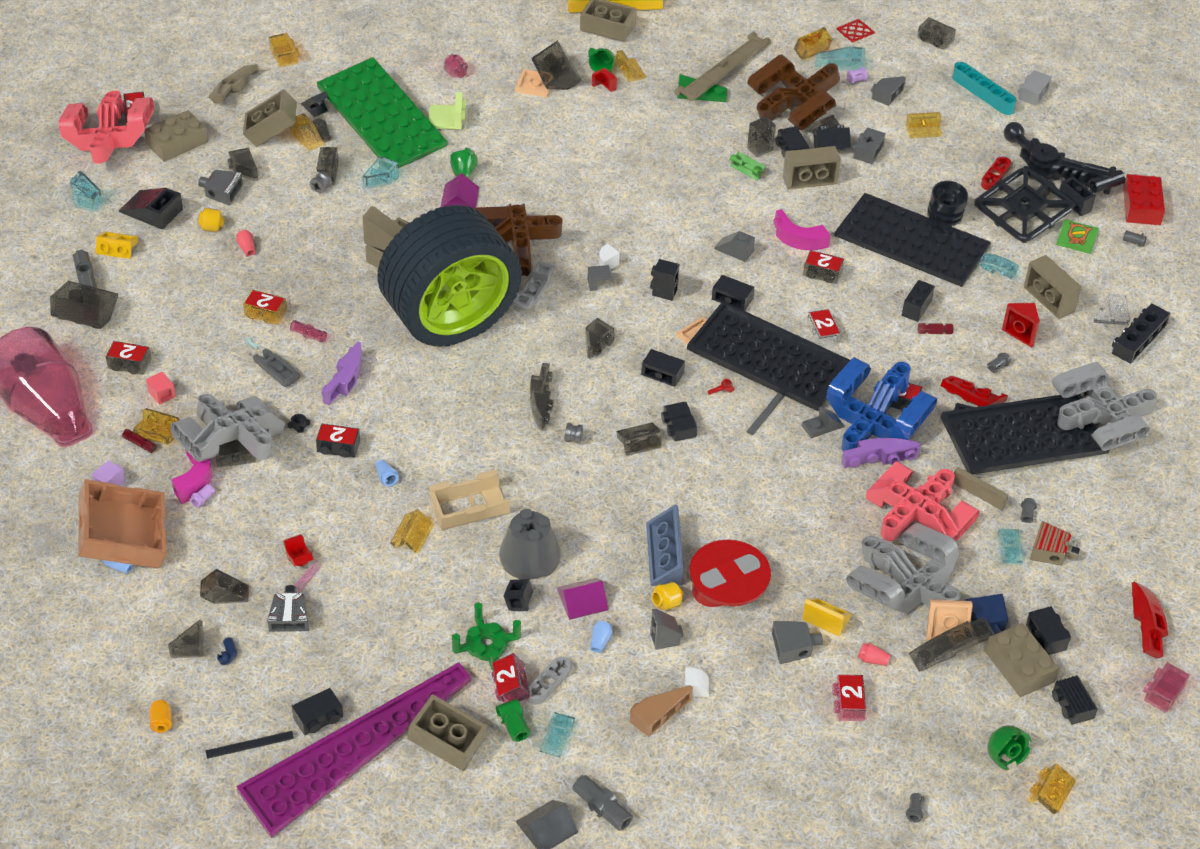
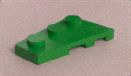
[677,74,727,102]

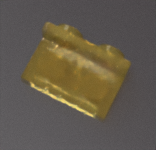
[133,408,180,445]
[1027,763,1076,814]

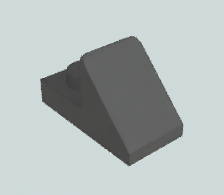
[802,406,844,439]

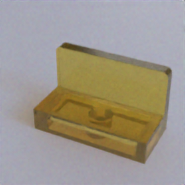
[616,50,646,82]
[905,112,942,139]
[390,509,434,553]

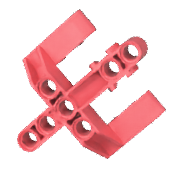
[59,91,154,164]
[866,461,980,542]

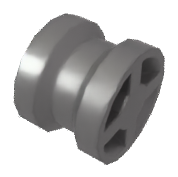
[309,172,332,194]
[564,422,583,444]

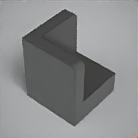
[587,265,611,291]

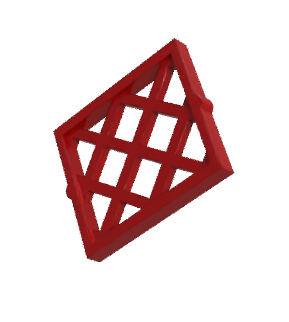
[836,19,875,43]

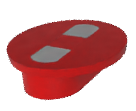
[689,539,771,607]

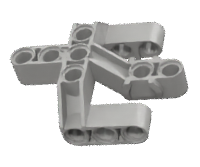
[1052,362,1157,451]
[170,394,285,462]
[846,523,961,614]

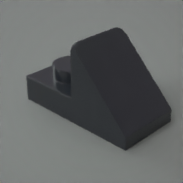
[301,91,328,117]

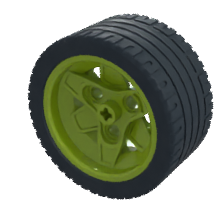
[377,205,522,347]

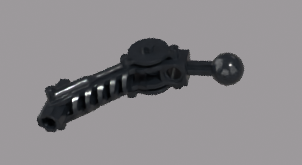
[1003,122,1126,195]

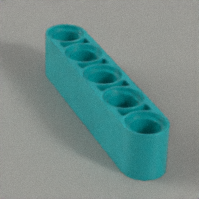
[952,62,1017,115]

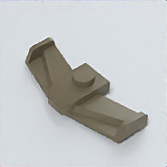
[209,64,260,103]

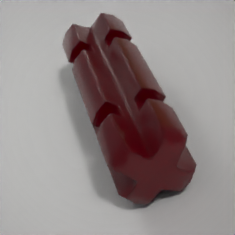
[917,323,954,334]
[122,429,157,453]

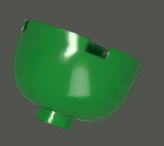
[987,725,1032,770]

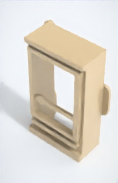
[429,470,510,531]

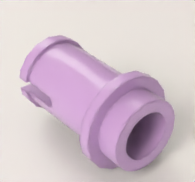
[190,484,215,508]

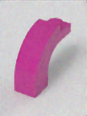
[773,209,831,251]
[171,449,212,504]

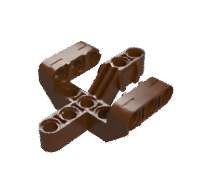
[747,54,840,130]
[475,204,563,276]

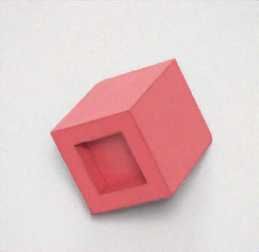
[146,372,176,405]

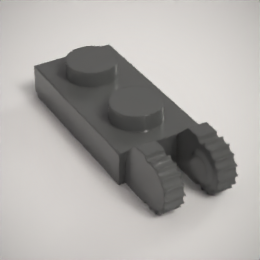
[253,348,299,387]

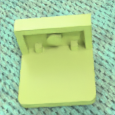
[428,92,466,129]

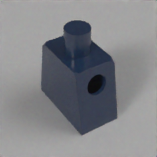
[965,594,1008,636]

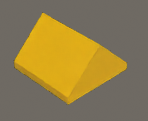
[802,597,853,636]

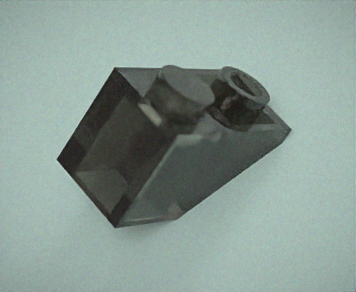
[585,318,615,359]
[200,568,249,604]

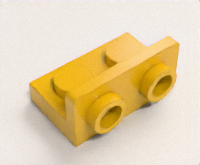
[96,231,138,259]

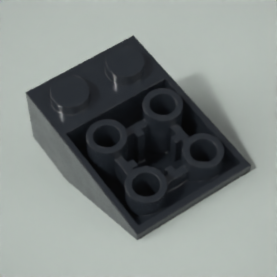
[119,188,183,230]

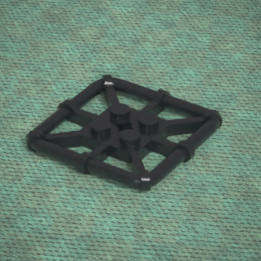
[974,166,1076,243]

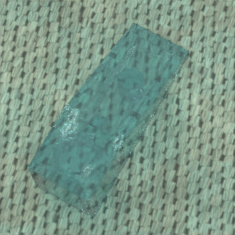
[815,46,865,71]

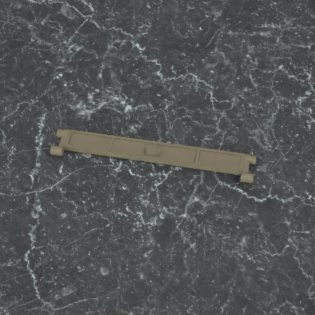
[674,32,770,101]

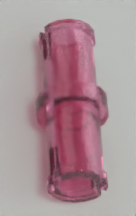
[290,320,327,343]

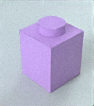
[91,460,125,486]

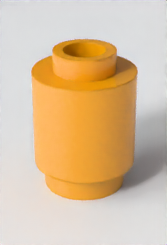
[149,700,172,733]

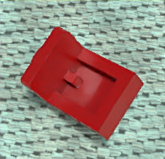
[591,68,617,92]
[283,534,314,566]

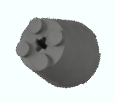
[499,509,560,580]

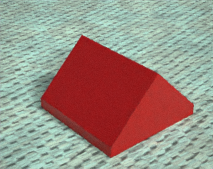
[1002,303,1040,348]

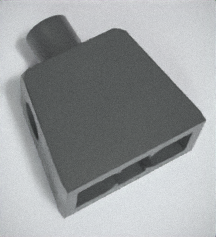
[772,621,823,664]

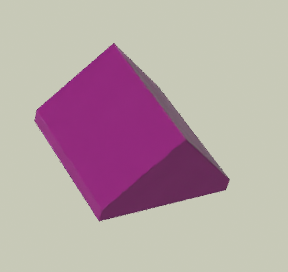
[440,173,479,209]
[557,578,608,620]

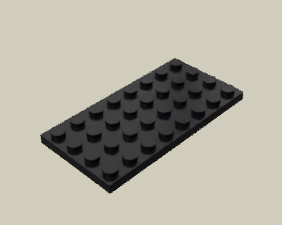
[834,193,991,287]
[687,301,850,411]
[940,393,1110,475]

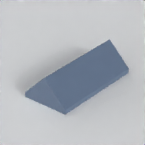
[646,504,684,586]

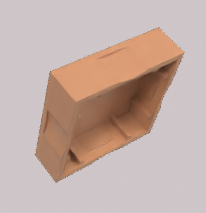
[78,479,166,568]

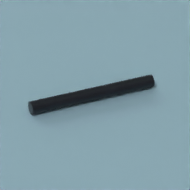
[205,731,294,759]

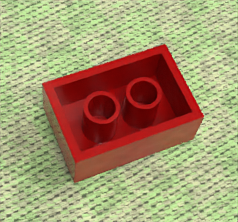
[1123,174,1165,225]

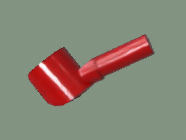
[707,379,735,395]

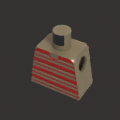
[1030,521,1080,566]

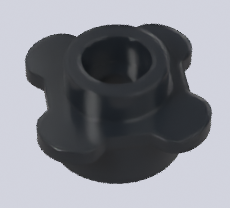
[287,414,310,433]

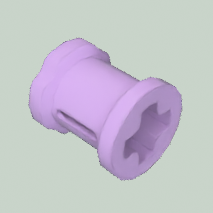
[847,67,867,84]

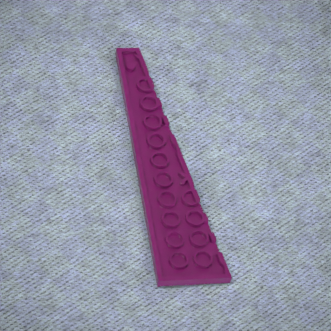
[236,662,471,838]

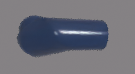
[217,637,237,665]

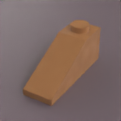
[630,685,693,737]

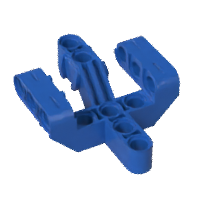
[826,357,937,451]

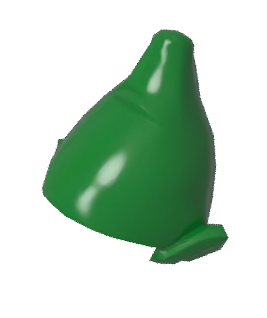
[588,47,615,73]
[450,147,478,178]

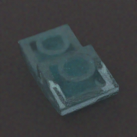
[978,253,1019,279]
[998,529,1023,565]
[540,712,575,758]

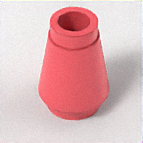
[236,230,256,256]
[858,642,891,666]

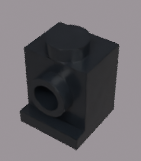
[503,579,533,611]

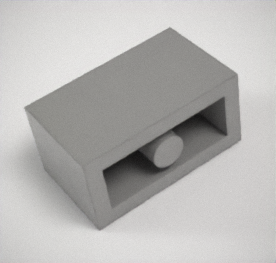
[1018,70,1052,106]

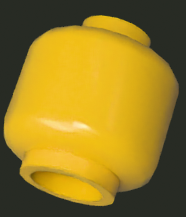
[198,208,225,232]
[651,582,683,611]

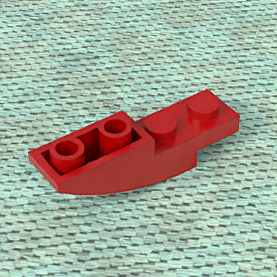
[1132,581,1169,659]

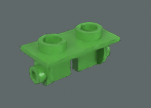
[730,151,766,181]

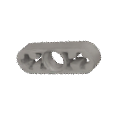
[526,657,571,705]

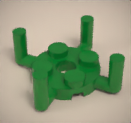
[452,602,521,671]

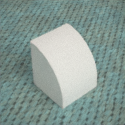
[599,243,620,270]
[684,667,709,697]

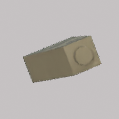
[363,206,403,251]

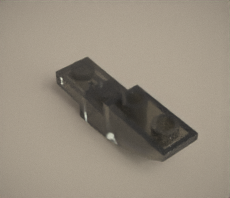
[530,363,554,431]
[909,617,995,672]

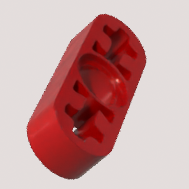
[981,156,1011,190]

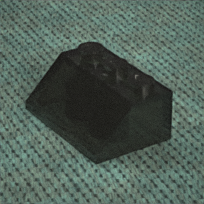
[531,40,582,90]
[50,281,118,329]

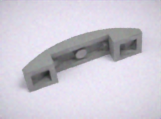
[512,261,555,310]

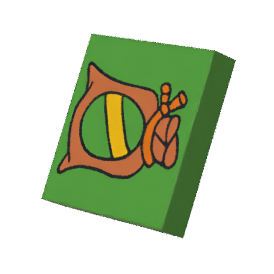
[1056,219,1099,254]

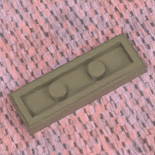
[953,467,1008,511]

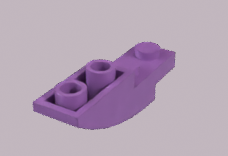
[321,342,362,405]
[841,438,921,468]

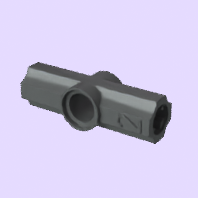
[73,249,98,298]
[572,775,633,831]

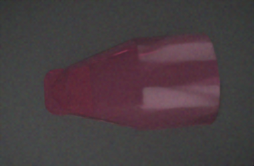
[0,327,93,447]

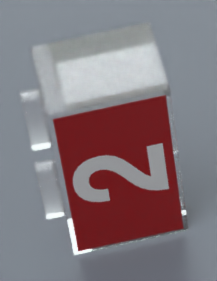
[807,309,842,348]

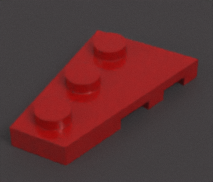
[940,376,1008,407]

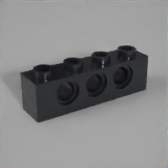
[1112,303,1171,364]

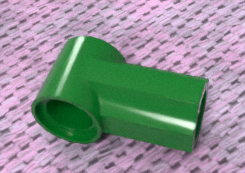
[496,699,530,742]

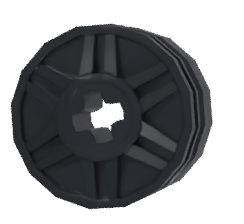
[927,180,968,226]

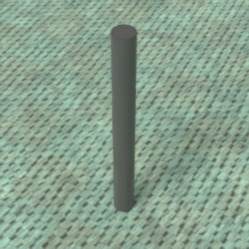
[747,393,785,435]

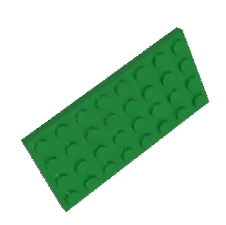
[317,57,447,172]

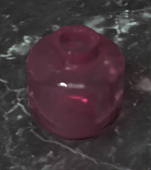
[444,54,468,78]

